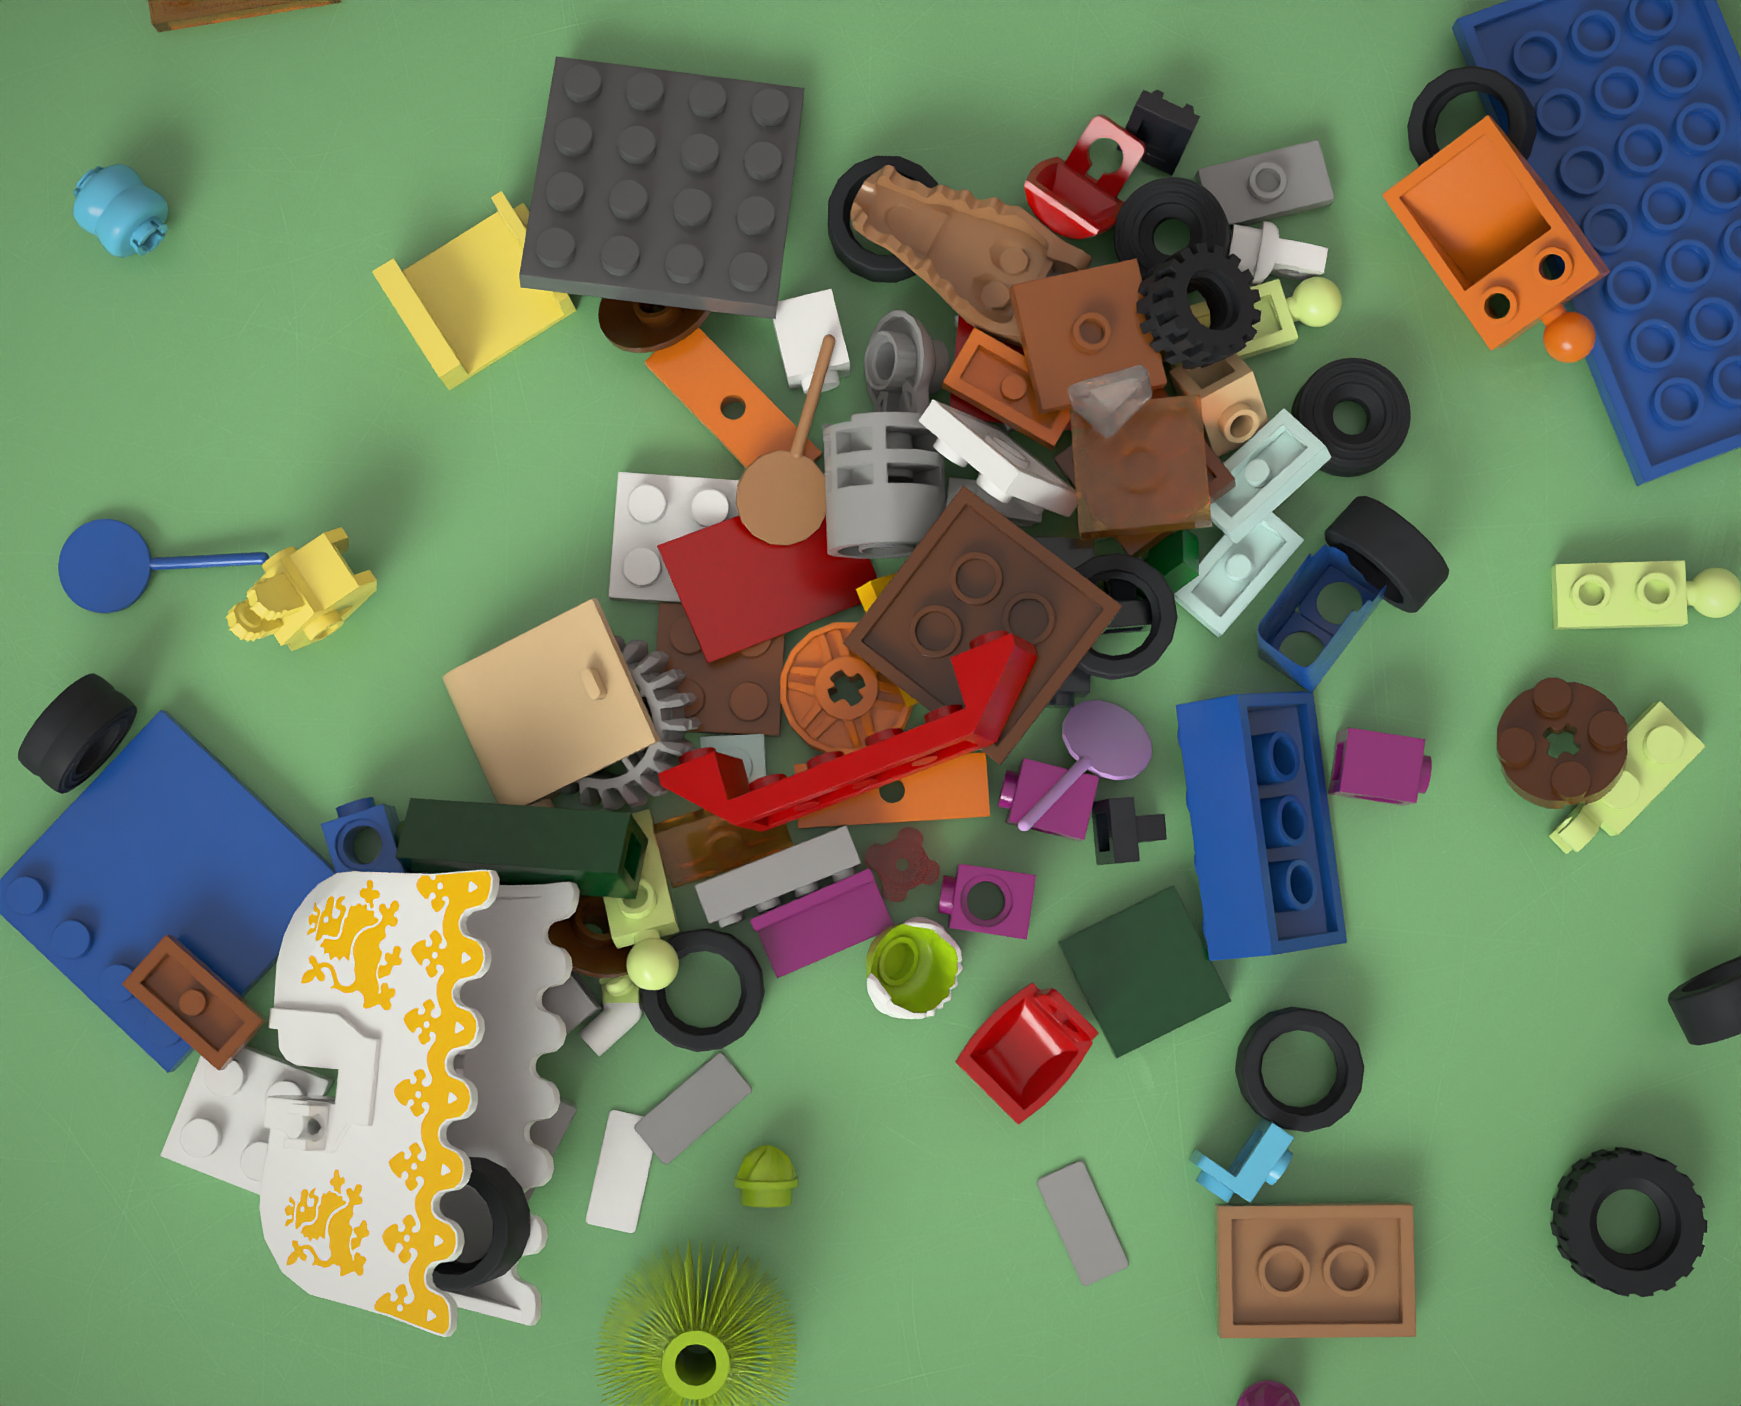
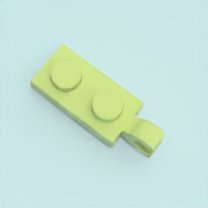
[1548,701,1706,854]

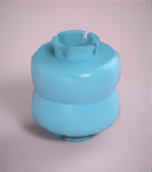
[73,164,168,258]

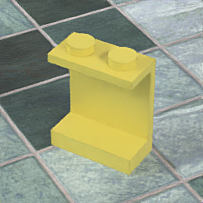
[372,191,576,390]

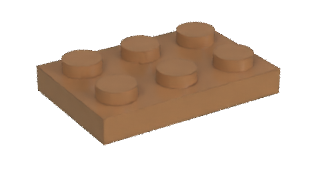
[1215,1202,1416,1338]

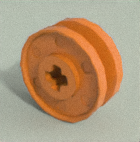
[780,622,914,755]

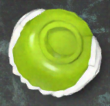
[866,917,963,1019]

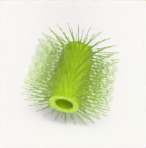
[594,1239,798,1406]

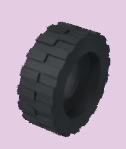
[1550,1147,1707,1297]

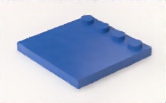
[0,710,336,1073]

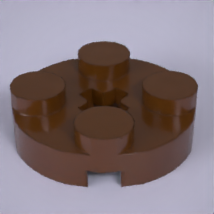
[1497,678,1628,809]

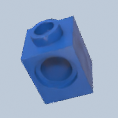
[321,797,409,873]

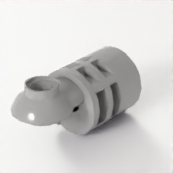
[822,310,949,559]

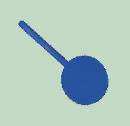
[58,519,269,613]

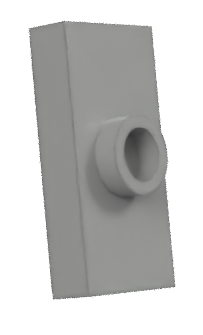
[1195,139,1335,230]

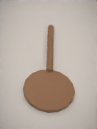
[736,334,835,545]

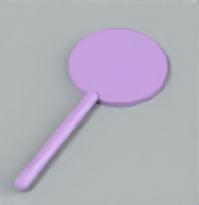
[1018,700,1152,831]

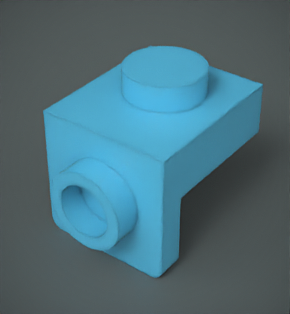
[1189,1117,1294,1203]

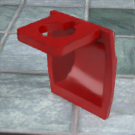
[1024,114,1146,240]
[955,982,1099,1125]

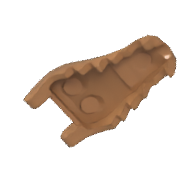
[850,165,1092,348]

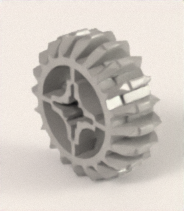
[559,636,701,810]

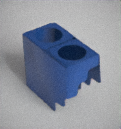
[1257,544,1387,693]

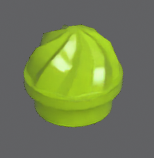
[734,1145,799,1208]

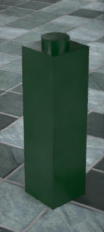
[395,798,648,899]

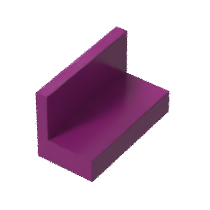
[750,868,894,978]

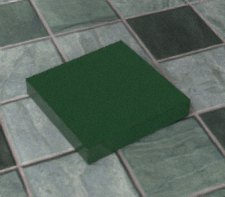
[1058,886,1231,1058]

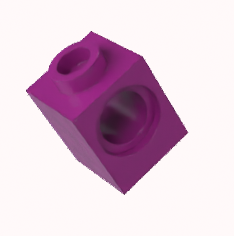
[1328,727,1432,806]
[997,758,1099,841]
[938,863,1036,940]

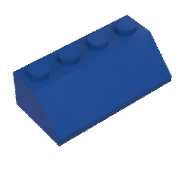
[1176,691,1347,961]

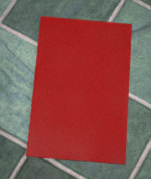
[657,516,877,664]

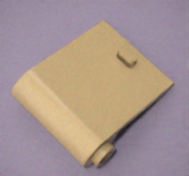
[442,598,661,808]

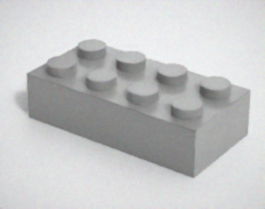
[694,826,861,928]

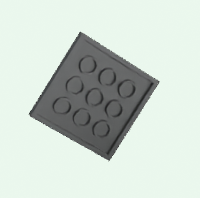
[519,56,805,319]

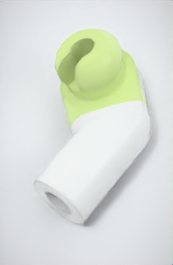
[578,974,643,1057]

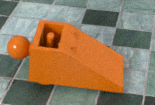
[1382,115,1610,363]

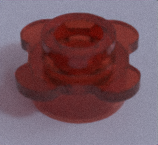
[865,827,940,902]

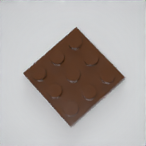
[842,485,1123,765]

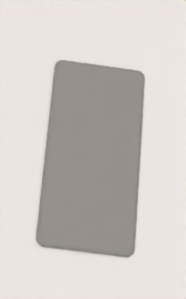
[634,1053,752,1164]
[1037,1161,1129,1286]

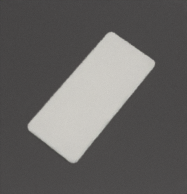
[586,1110,653,1233]

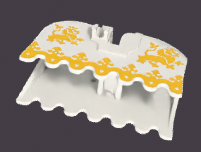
[259,870,580,1337]

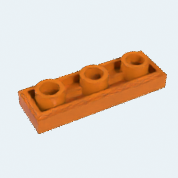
[645,328,822,468]
[794,752,990,829]

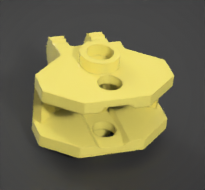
[226,527,377,651]

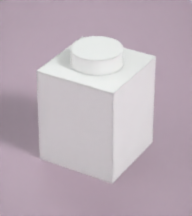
[772,289,850,394]

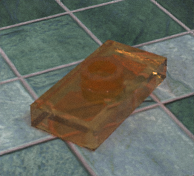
[652,808,793,888]

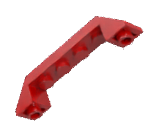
[658,630,1038,832]

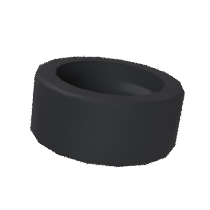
[1407,65,1537,166]
[828,156,938,283]
[1325,496,1449,613]
[1074,553,1178,680]
[641,928,765,1052]
[1668,956,1741,1046]
[1235,1006,1364,1132]
[432,1157,530,1291]

